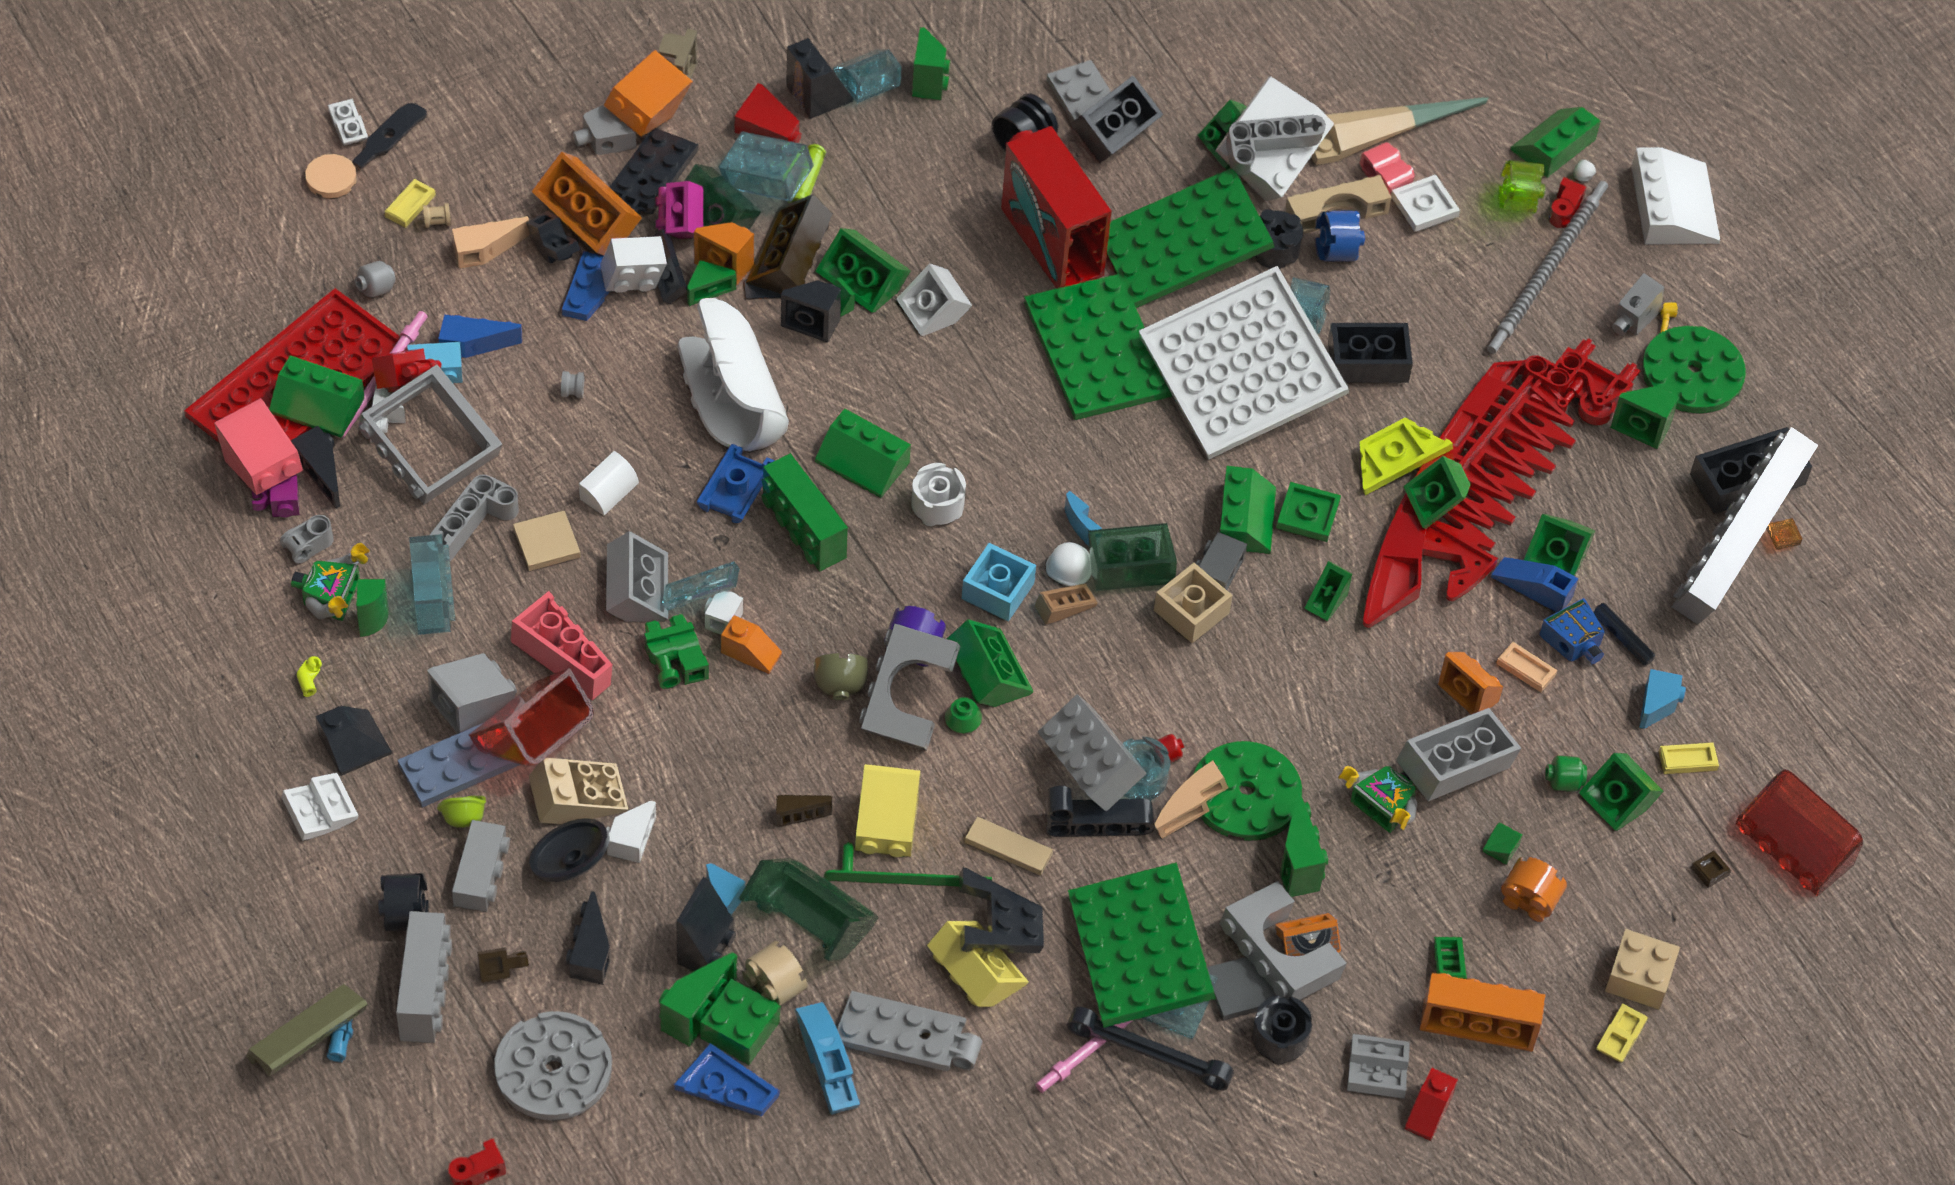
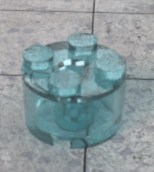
[1290,278,1330,335]
[1122,737,1170,801]

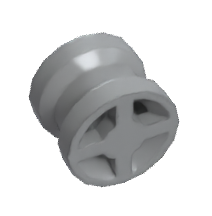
[561,371,584,398]

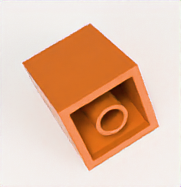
[603,50,693,137]

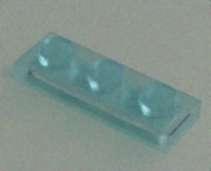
[662,561,740,611]

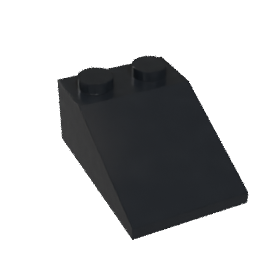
[676,877,736,972]

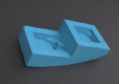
[1064,491,1101,549]

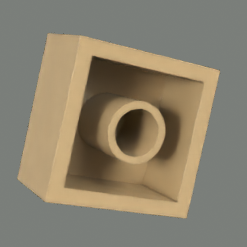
[1154,563,1233,643]
[1605,929,1680,1010]

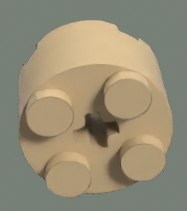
[742,941,807,1006]

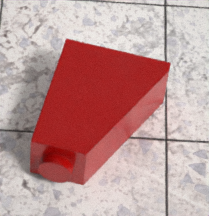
[734,83,801,154]

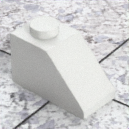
[606,801,656,863]

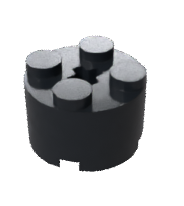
[1255,209,1303,269]
[378,873,429,932]
[1251,996,1312,1065]

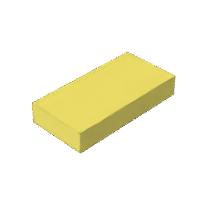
[385,179,436,228]
[1659,743,1719,774]

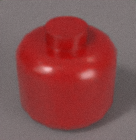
[1155,734,1185,765]

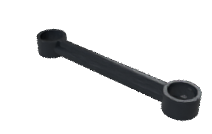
[1066,1007,1234,1091]

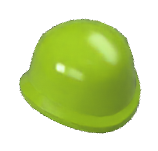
[437,795,486,828]

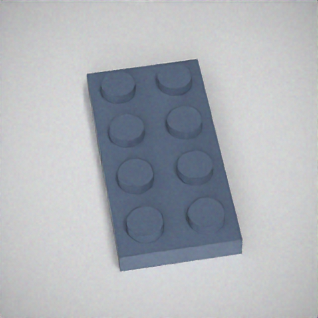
[398,717,523,808]

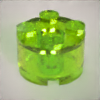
[1498,160,1545,214]

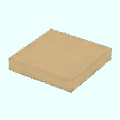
[513,511,581,571]

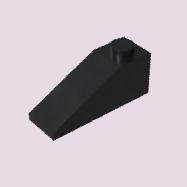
[291,426,340,509]

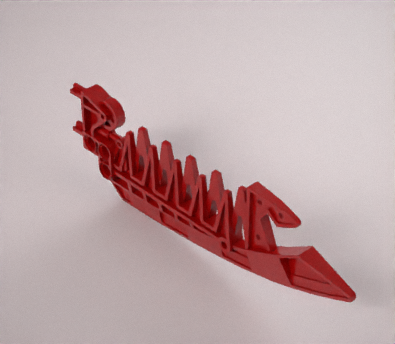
[1363,338,1640,628]

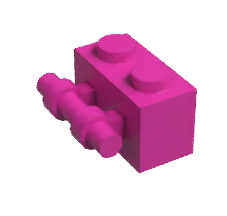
[656,181,703,239]

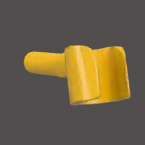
[1660,302,1677,333]

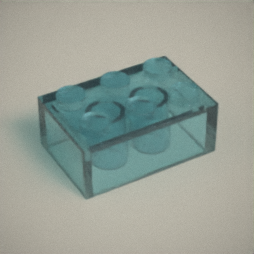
[719,132,814,202]
[409,534,455,635]

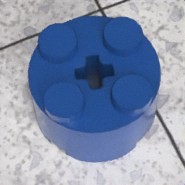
[1315,210,1365,262]

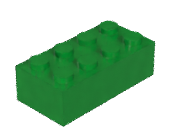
[761,453,848,572]

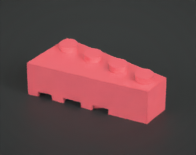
[511,591,613,701]

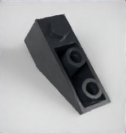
[565,891,610,985]

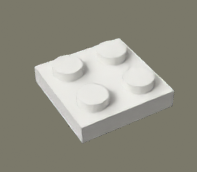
[1391,175,1460,232]

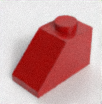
[1405,1068,1458,1141]

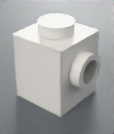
[704,589,743,634]

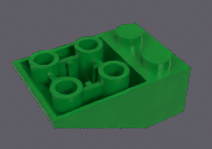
[1279,792,1328,897]

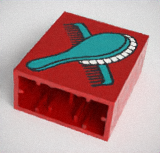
[1001,126,1112,289]

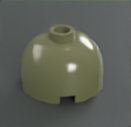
[813,653,868,700]

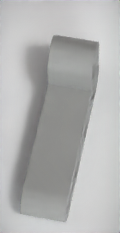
[1226,115,1326,176]
[427,475,519,566]

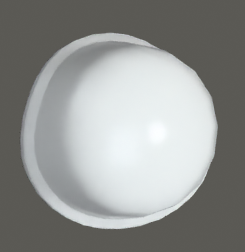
[1046,542,1093,586]

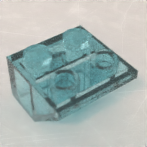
[833,49,901,103]

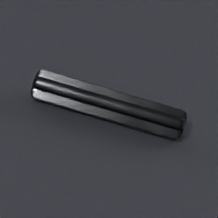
[1594,602,1655,666]

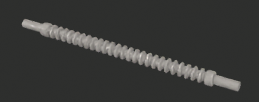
[1487,181,1608,354]

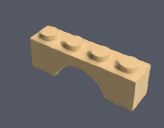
[1285,175,1391,234]

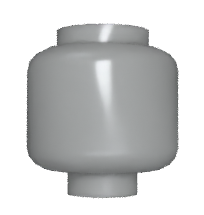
[355,261,395,298]

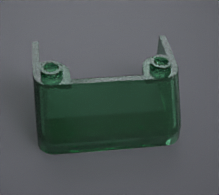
[738,858,878,961]

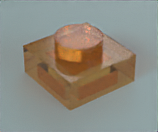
[1767,518,1803,550]

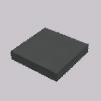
[1207,957,1275,1021]

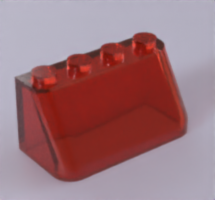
[469,668,594,767]
[1735,769,1863,896]

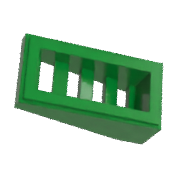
[1434,937,1467,979]

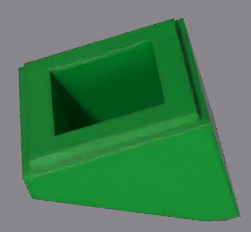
[1482,822,1523,865]

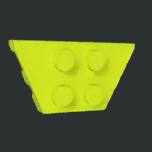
[1360,418,1453,495]

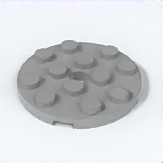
[495,1011,612,1120]

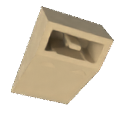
[529,757,629,824]

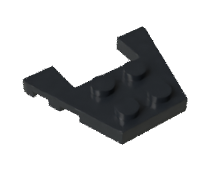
[959,867,1044,953]

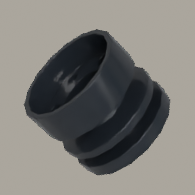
[991,93,1059,152]

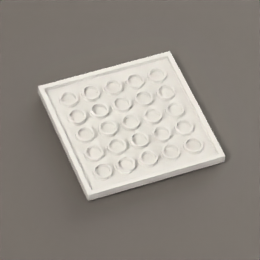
[1139,266,1349,459]

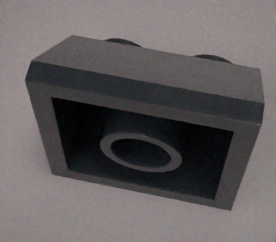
[781,280,841,343]

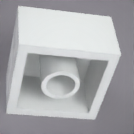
[600,237,667,293]

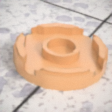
[305,154,357,199]

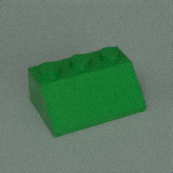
[1510,107,1601,178]
[816,228,911,313]
[269,355,365,438]
[815,409,911,498]
[1219,465,1276,554]
[946,619,1034,707]

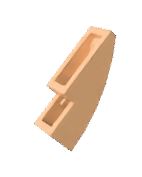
[1154,761,1228,839]

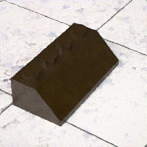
[746,194,833,293]

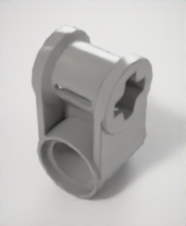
[280,515,334,564]

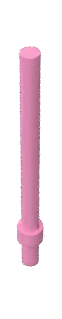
[342,311,428,438]
[1036,1020,1133,1093]

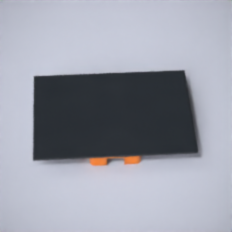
[744,279,781,299]

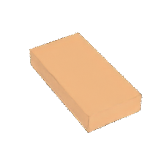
[1497,642,1557,692]

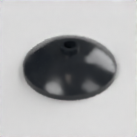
[529,818,610,882]

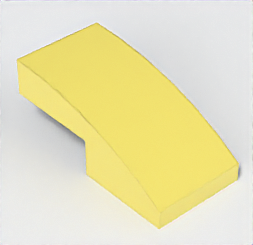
[1596,1003,1648,1063]

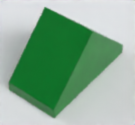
[687,260,736,306]
[1305,561,1352,621]

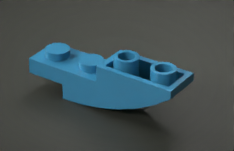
[794,1002,860,1115]

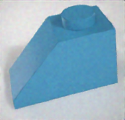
[1639,669,1686,729]

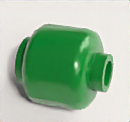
[1545,755,1587,792]

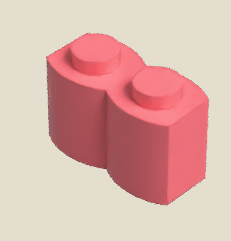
[1360,142,1415,196]

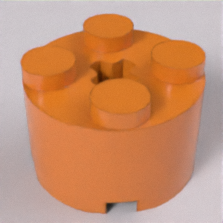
[1501,857,1567,922]

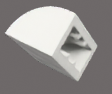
[579,451,639,516]

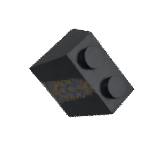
[786,38,854,119]

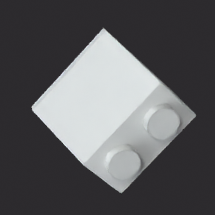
[897,263,972,336]

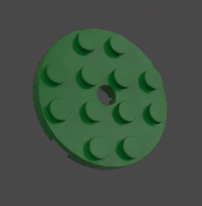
[1642,326,1746,414]
[1194,741,1302,841]

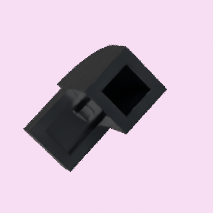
[526,211,580,264]

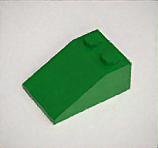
[659,952,737,1047]

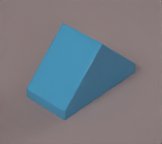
[706,863,746,915]

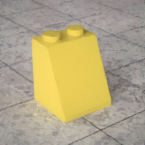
[855,764,920,857]

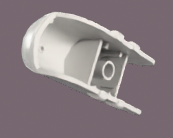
[677,298,789,451]

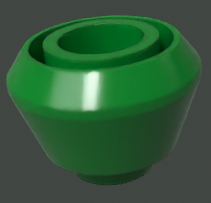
[945,698,982,733]

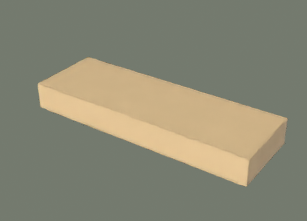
[965,816,1053,876]

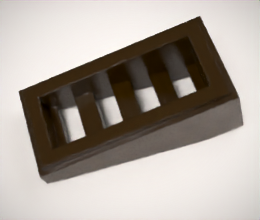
[776,795,832,826]

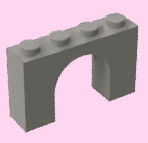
[859,624,960,751]
[1219,881,1347,1000]

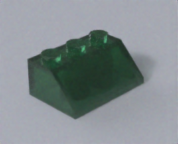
[685,164,762,230]
[1088,523,1177,591]

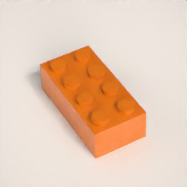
[532,151,642,255]
[1420,973,1545,1052]

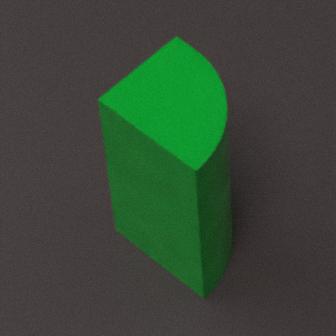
[356,579,389,637]

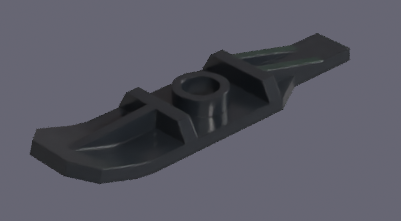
[352,103,427,169]

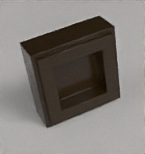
[1691,850,1732,888]

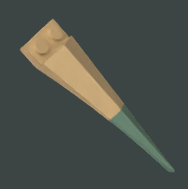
[1311,97,1488,165]

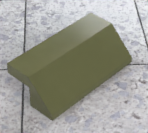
[246,984,368,1077]

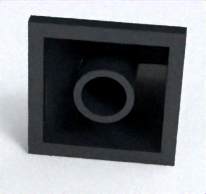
[315,706,392,776]

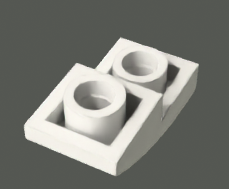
[328,99,368,145]

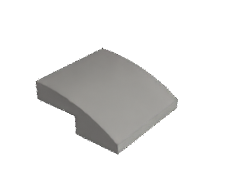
[1347,1034,1410,1098]

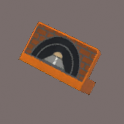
[1275,913,1341,956]

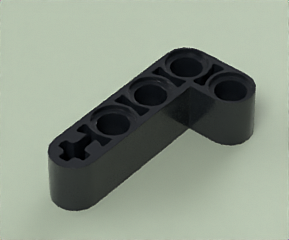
[1045,785,1155,837]

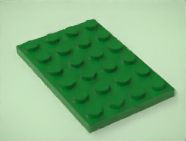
[1107,168,1274,308]
[1024,274,1172,420]
[1068,862,1216,1027]

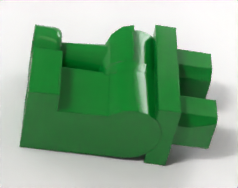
[644,614,709,689]

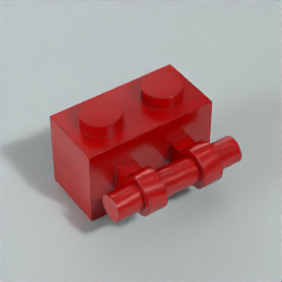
[372,348,442,392]

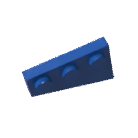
[562,251,610,321]
[674,1043,779,1117]

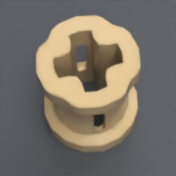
[423,203,451,228]

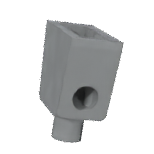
[573,104,636,155]
[1612,273,1664,336]

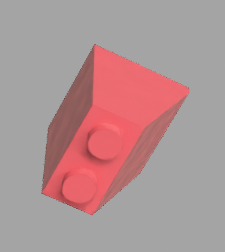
[214,398,303,495]

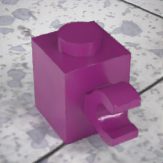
[252,474,300,518]

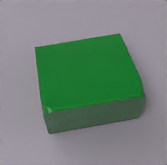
[833,277,855,317]

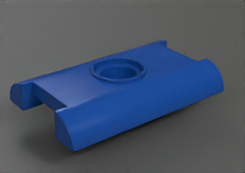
[697,444,775,523]

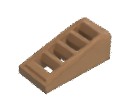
[1035,583,1098,624]

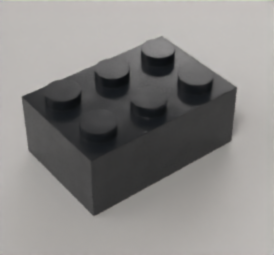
[1070,75,1163,163]
[1328,323,1413,383]

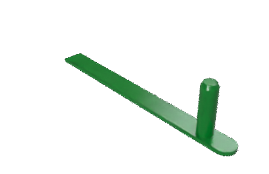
[824,842,992,887]

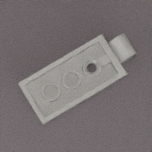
[837,991,982,1071]

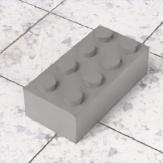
[1037,694,1147,811]
[1396,708,1521,801]
[397,911,452,1043]

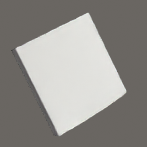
[282,773,358,841]

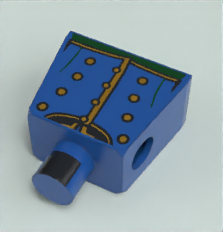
[1539,598,1604,664]

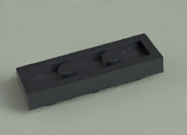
[652,229,687,305]

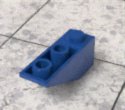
[438,314,523,358]
[1491,557,1579,612]

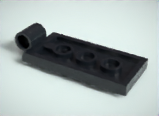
[610,128,698,215]

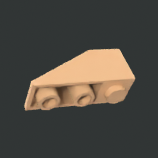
[452,217,530,269]

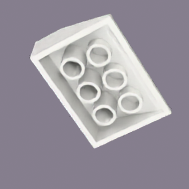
[1215,77,1334,201]
[1632,148,1720,244]

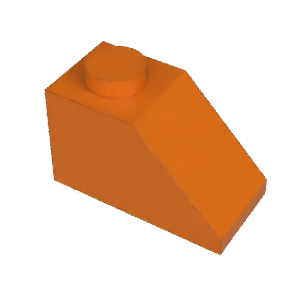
[721,615,782,674]

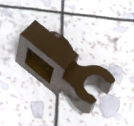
[477,947,529,982]

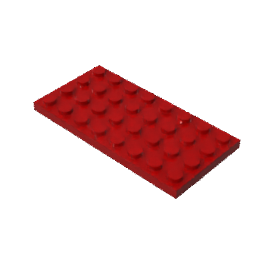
[184,288,410,443]

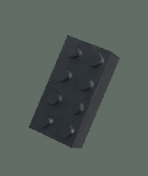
[1690,427,1813,514]

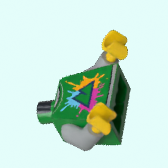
[291,543,370,621]
[1338,766,1417,833]

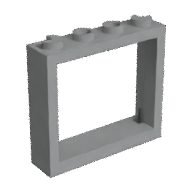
[359,365,502,504]

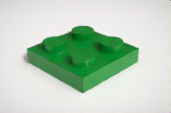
[1276,482,1341,542]

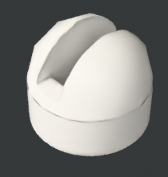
[1574,160,1596,182]

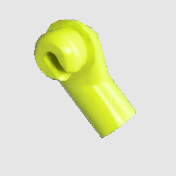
[296,656,322,697]

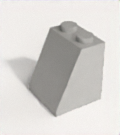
[427,653,517,734]

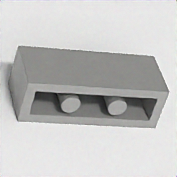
[452,820,510,912]

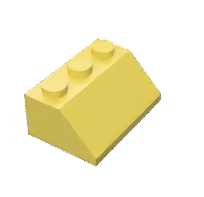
[927,921,1029,1007]

